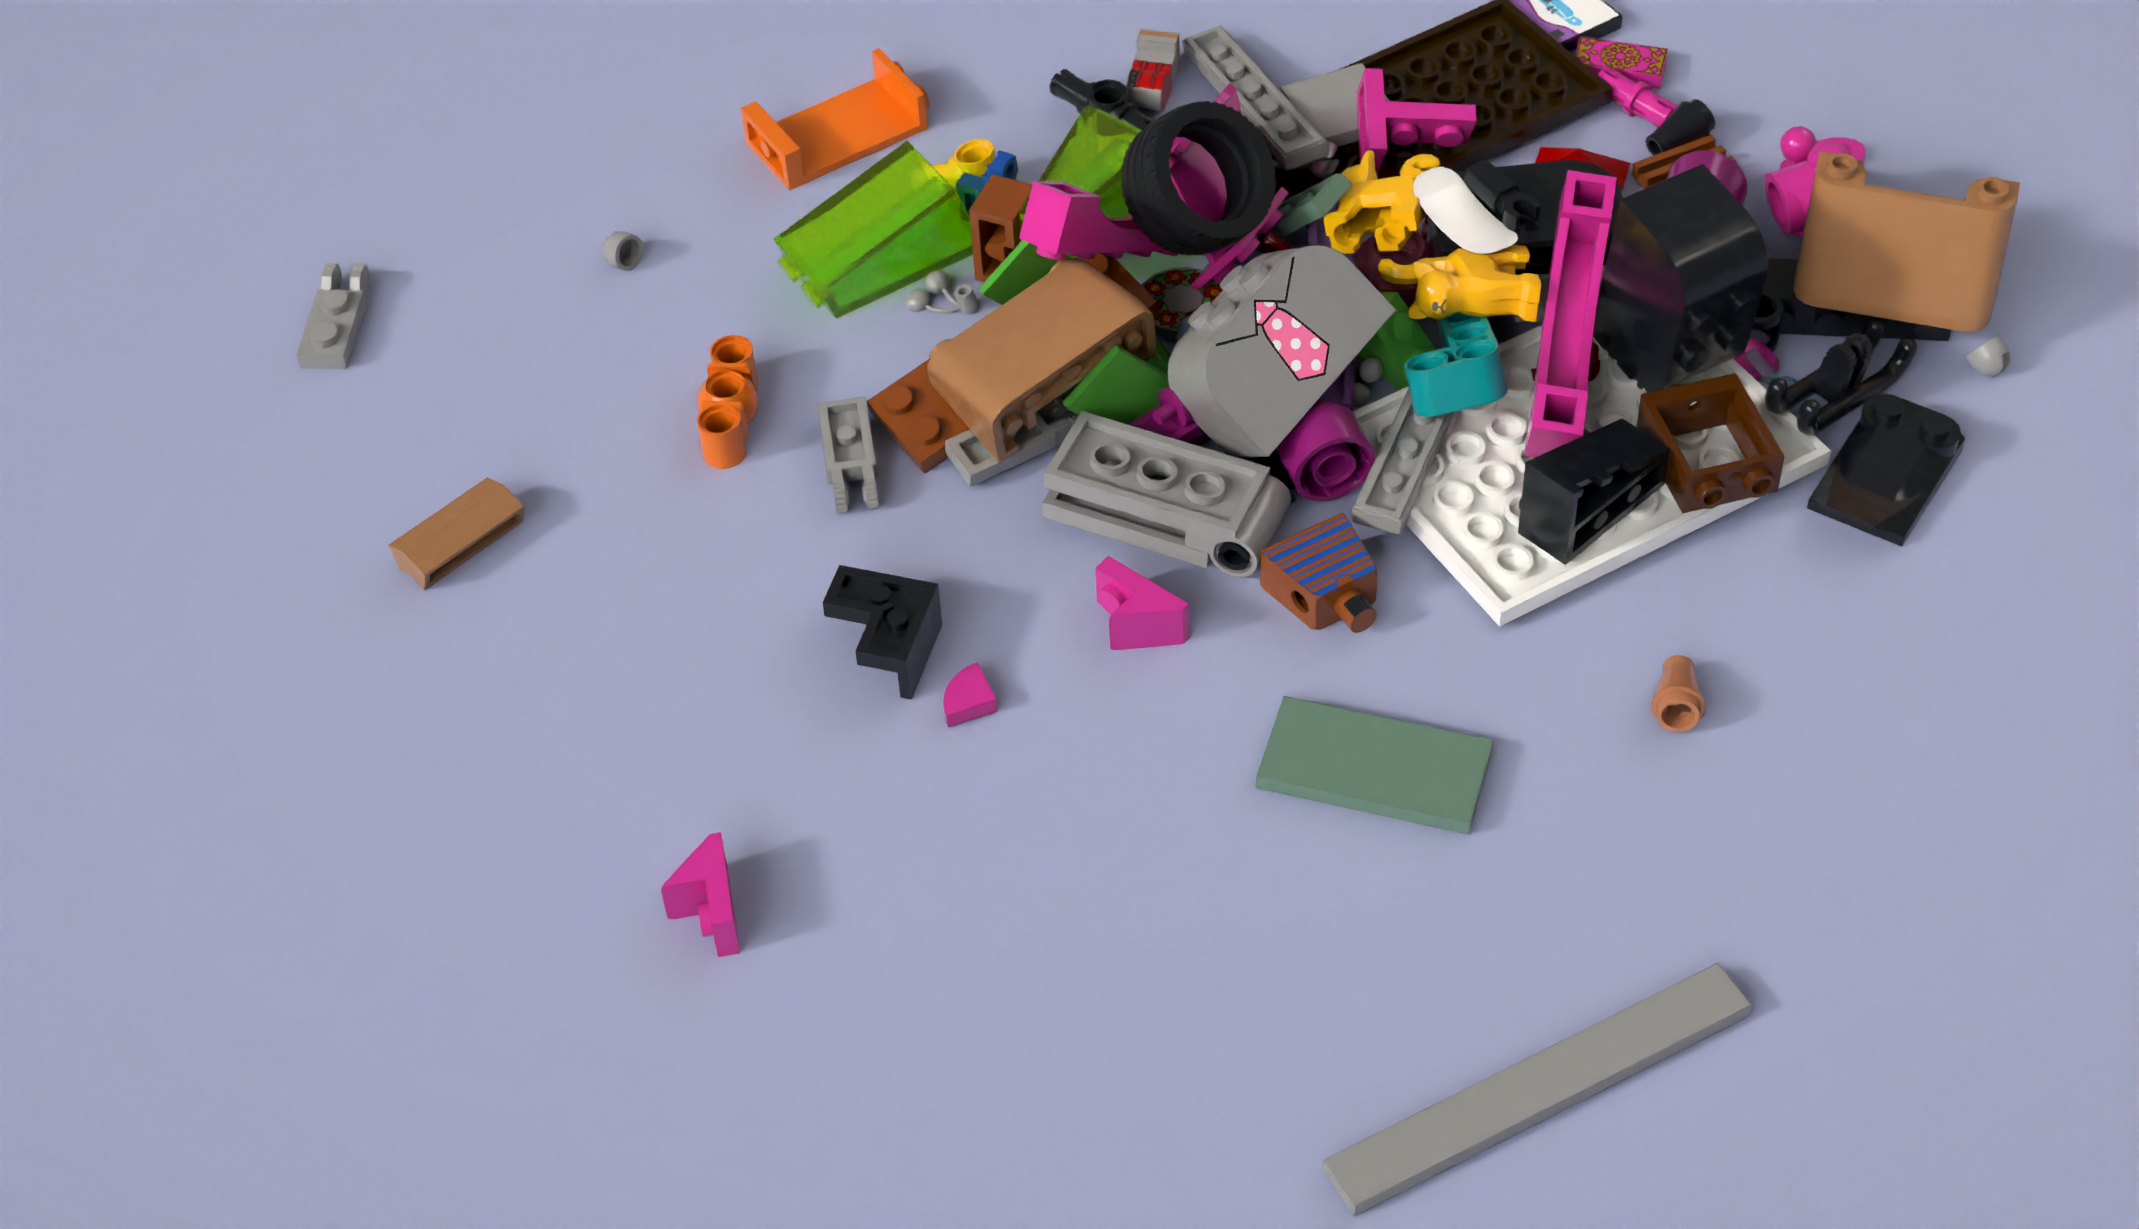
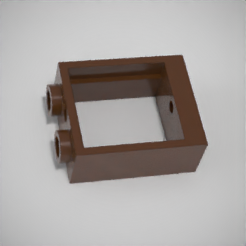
[1636,373,1785,513]

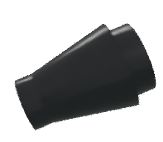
[1645,99,1715,156]

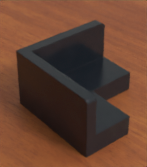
[823,565,942,700]

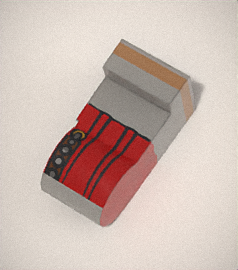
[1126,29,1180,111]

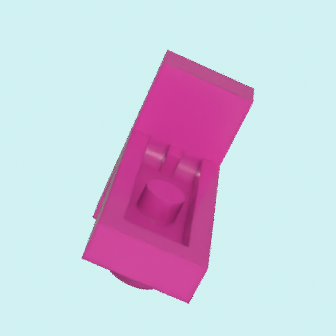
[1356,68,1477,173]

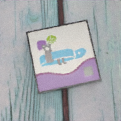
[1509,0,1622,52]

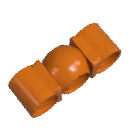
[697,335,759,469]

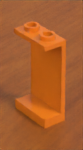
[741,48,929,190]

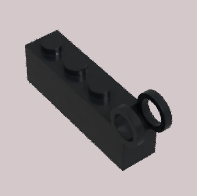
[1752,258,1951,352]

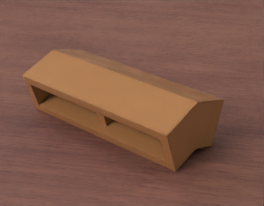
[388,477,524,590]

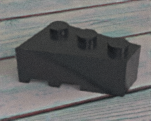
[1518,418,1670,565]

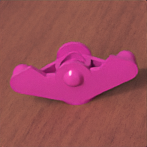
[1764,126,1866,239]

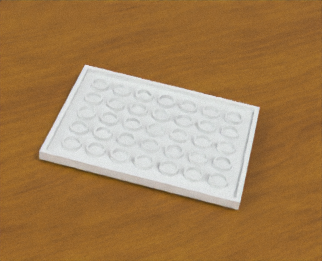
[1348,325,1831,627]

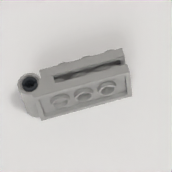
[1042,411,1291,577]

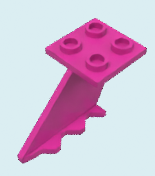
[1169,83,1289,290]

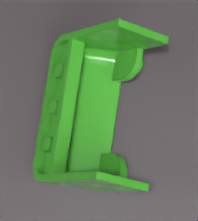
[979,240,1171,424]

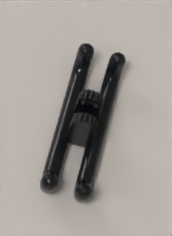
[1764,317,1917,435]

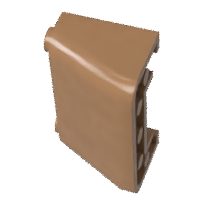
[1793,151,2020,332]
[927,258,1157,464]

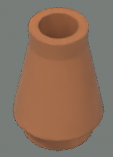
[1651,655,1706,732]

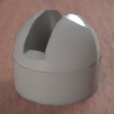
[602,231,643,271]
[1965,334,2010,377]

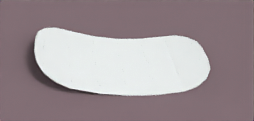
[1413,167,1518,254]

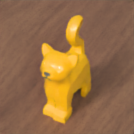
[1324,150,1440,254]
[1378,245,1541,322]

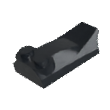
[1807,394,1965,547]

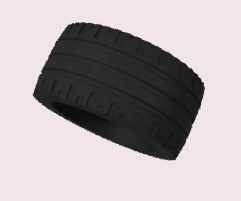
[1121,101,1276,255]

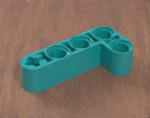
[1404,312,1507,417]

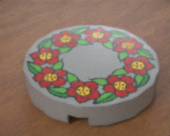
[1142,267,1223,342]

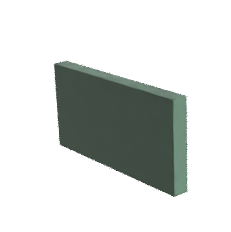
[1256,696,1493,835]

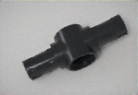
[1049,69,1153,140]

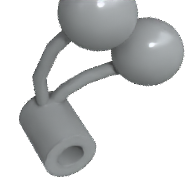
[906,270,979,314]
[1354,355,1383,407]

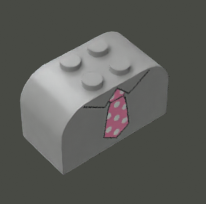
[1168,245,1396,457]

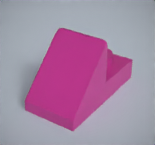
[1095,556,1190,650]
[661,832,740,957]

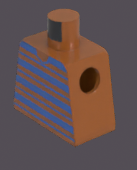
[1260,512,1378,633]

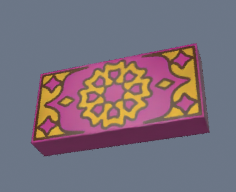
[1575,36,1668,88]

